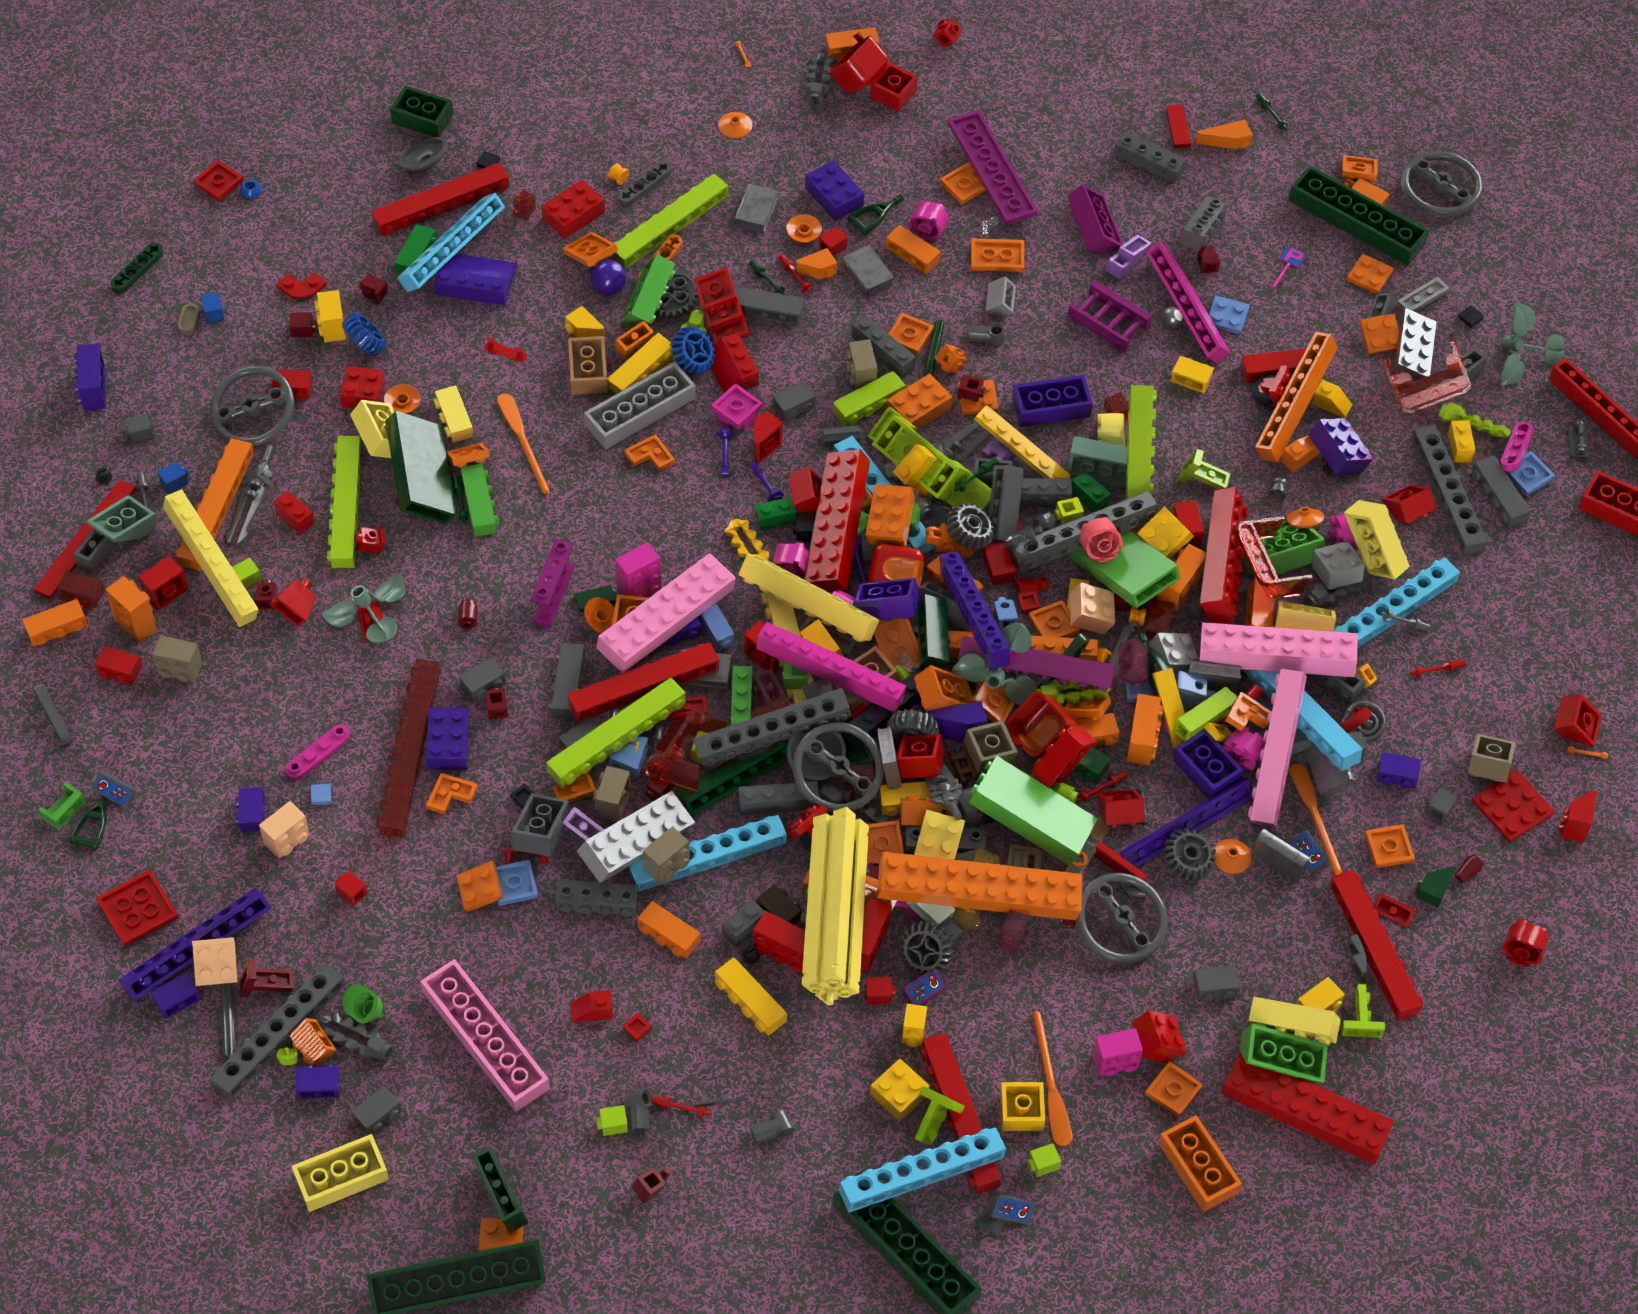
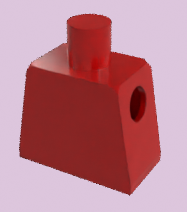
[269,579,316,626]

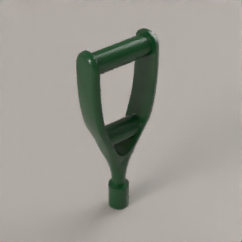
[847,194,904,235]
[1139,633,1169,695]
[69,795,106,850]

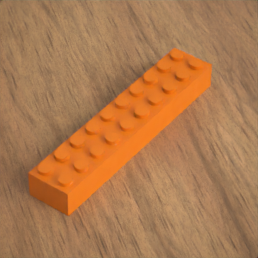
[877,852,1082,920]

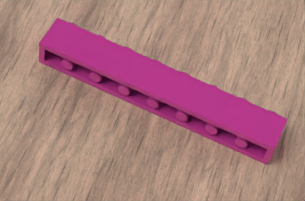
[1146,241,1231,364]
[756,622,906,713]

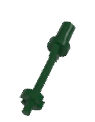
[1256,93,1288,131]
[749,260,785,295]
[954,457,998,492]
[452,475,469,523]

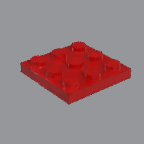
[1471,769,1555,843]
[96,870,179,947]

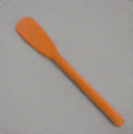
[497,394,550,495]
[1289,764,1342,875]
[1033,1011,1073,1146]

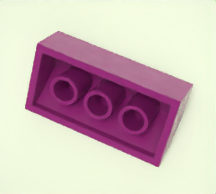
[1067,184,1124,254]

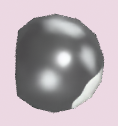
[1161,306,1183,329]

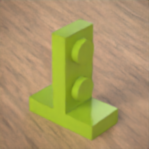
[1178,449,1230,489]
[1341,984,1385,1038]
[915,1086,965,1145]

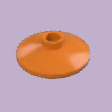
[718,112,752,139]
[787,214,822,243]
[384,384,421,414]
[1286,507,1324,528]
[584,597,615,634]
[1213,839,1252,874]

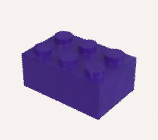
[805,160,864,221]
[74,343,106,411]
[1308,418,1373,475]
[854,578,920,621]
[426,708,470,770]
[1173,729,1243,799]

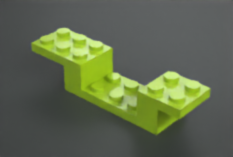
[868,406,992,511]

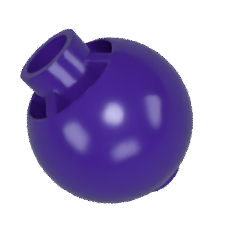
[590,260,626,295]

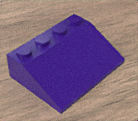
[434,254,517,306]

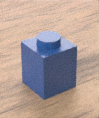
[201,292,224,322]
[157,461,189,494]

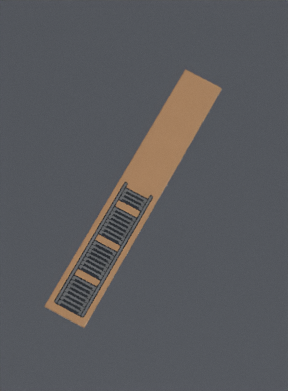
[1065,814,1110,874]

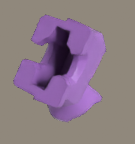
[982,438,1017,460]

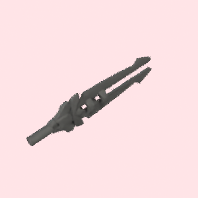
[934,411,995,463]
[226,445,274,545]
[924,762,963,820]

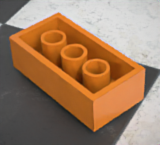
[1158,1115,1242,1213]

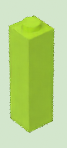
[1173,687,1237,742]

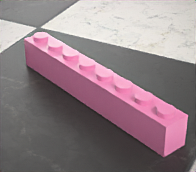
[1248,669,1307,828]

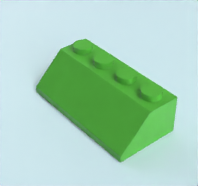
[619,254,675,328]
[1240,1024,1328,1084]

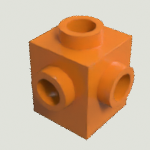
[934,344,968,373]

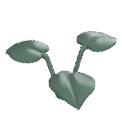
[1500,303,1565,386]
[321,573,406,643]
[952,623,1036,705]

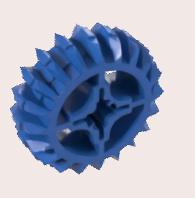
[342,312,387,356]
[670,326,716,375]

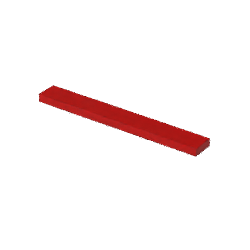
[34,479,136,600]

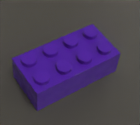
[1012,375,1093,427]

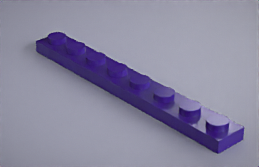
[1119,778,1253,867]

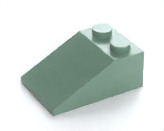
[87,495,155,542]

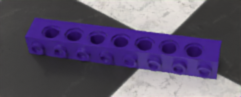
[940,551,1010,670]
[118,889,272,1001]

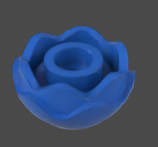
[240,180,262,199]

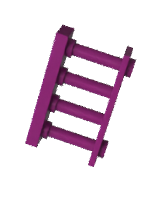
[1068,280,1152,352]
[530,539,575,628]

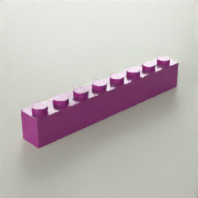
[958,636,1117,691]

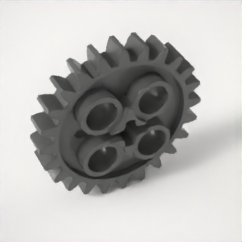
[654,269,700,321]

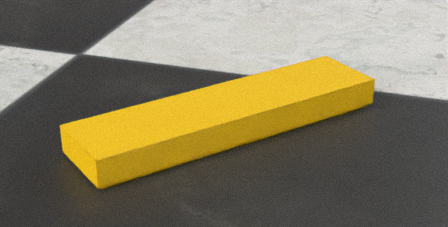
[1152,668,1185,748]

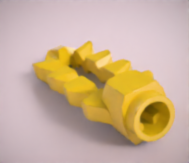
[724,519,770,561]

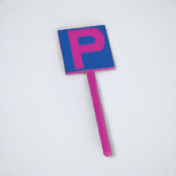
[1272,246,1307,289]

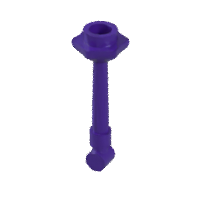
[716,427,735,476]
[749,462,784,502]
[854,537,868,583]

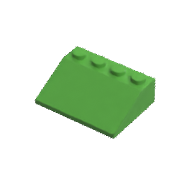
[1243,520,1325,580]

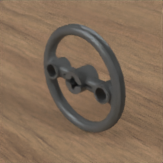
[1401,151,1483,216]
[210,366,294,446]
[793,722,884,812]
[1076,873,1168,964]

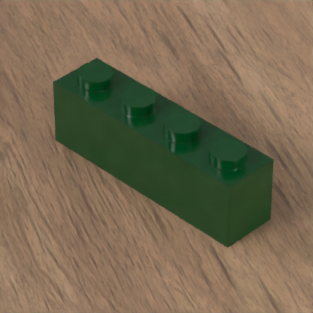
[917,594,950,669]
[472,1146,529,1233]

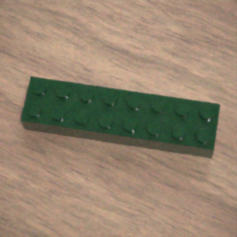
[1288,165,1430,266]
[833,1168,982,1314]
[367,1239,546,1314]

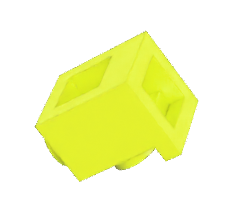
[1054,497,1084,525]

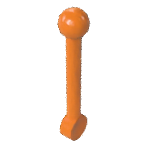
[735,41,751,68]
[1567,746,1608,759]

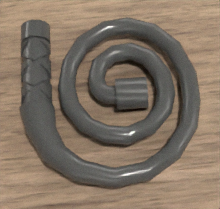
[1337,701,1386,741]

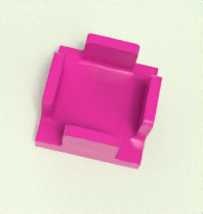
[711,383,763,432]

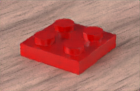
[193,160,244,202]

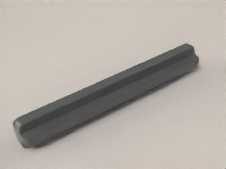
[221,983,235,1059]

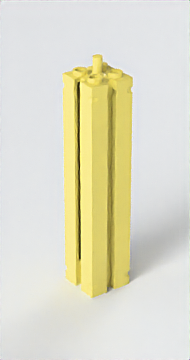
[802,807,869,1005]

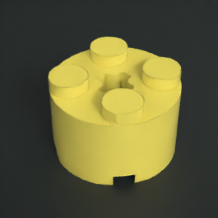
[1098,413,1125,446]

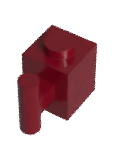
[631,1166,672,1203]

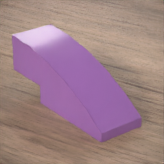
[1105,234,1152,279]

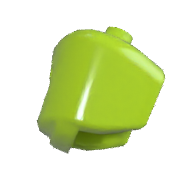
[276,1047,299,1066]

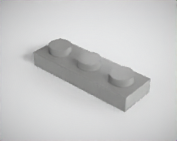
[1397,277,1449,312]

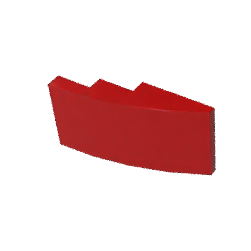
[693,267,751,343]

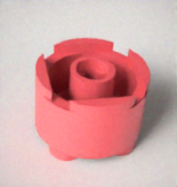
[1080,517,1123,562]

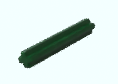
[923,319,945,377]

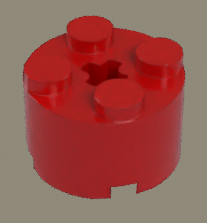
[1502,919,1549,967]

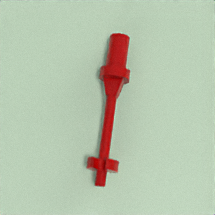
[778,254,811,293]
[1410,659,1466,678]
[1077,770,1128,802]
[652,1095,711,1118]

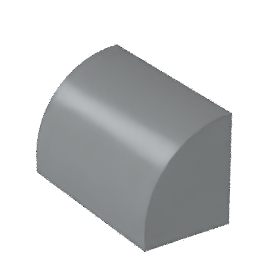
[985,276,1016,316]

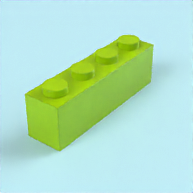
[833,371,906,426]

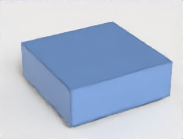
[311,783,332,805]

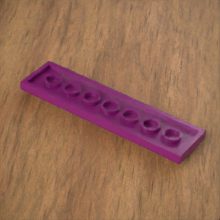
[947,110,1038,225]

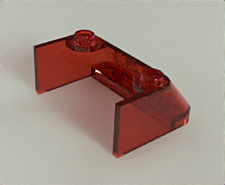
[1384,333,1471,413]
[1235,516,1313,598]
[645,711,728,791]

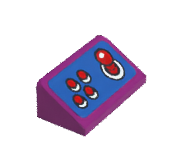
[902,969,947,1006]

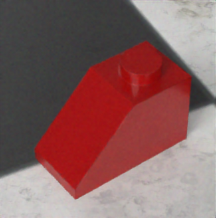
[570,990,613,1022]

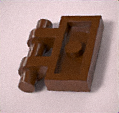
[948,745,986,785]

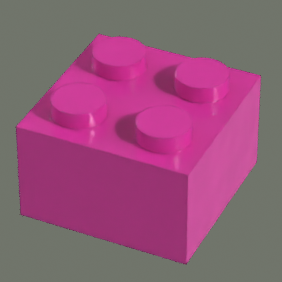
[1092,1028,1143,1076]

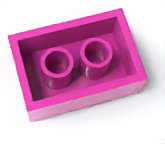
[615,542,661,597]

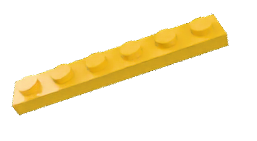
[974,405,1071,478]

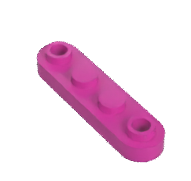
[1501,422,1533,472]
[285,725,350,780]

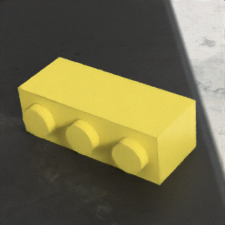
[433,385,474,443]

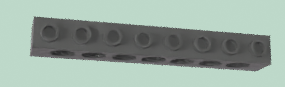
[1411,424,1488,556]
[1010,491,1159,572]
[693,688,852,767]
[210,963,346,1101]

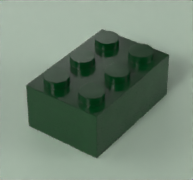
[390,85,453,137]

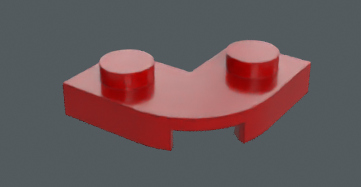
[276,272,327,299]

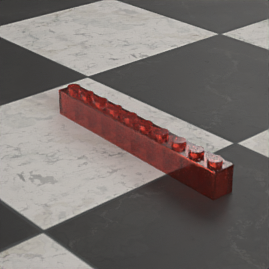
[376,659,441,838]

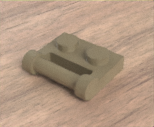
[1007,844,1045,869]

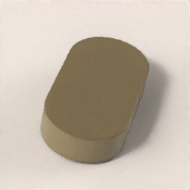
[177,303,200,335]

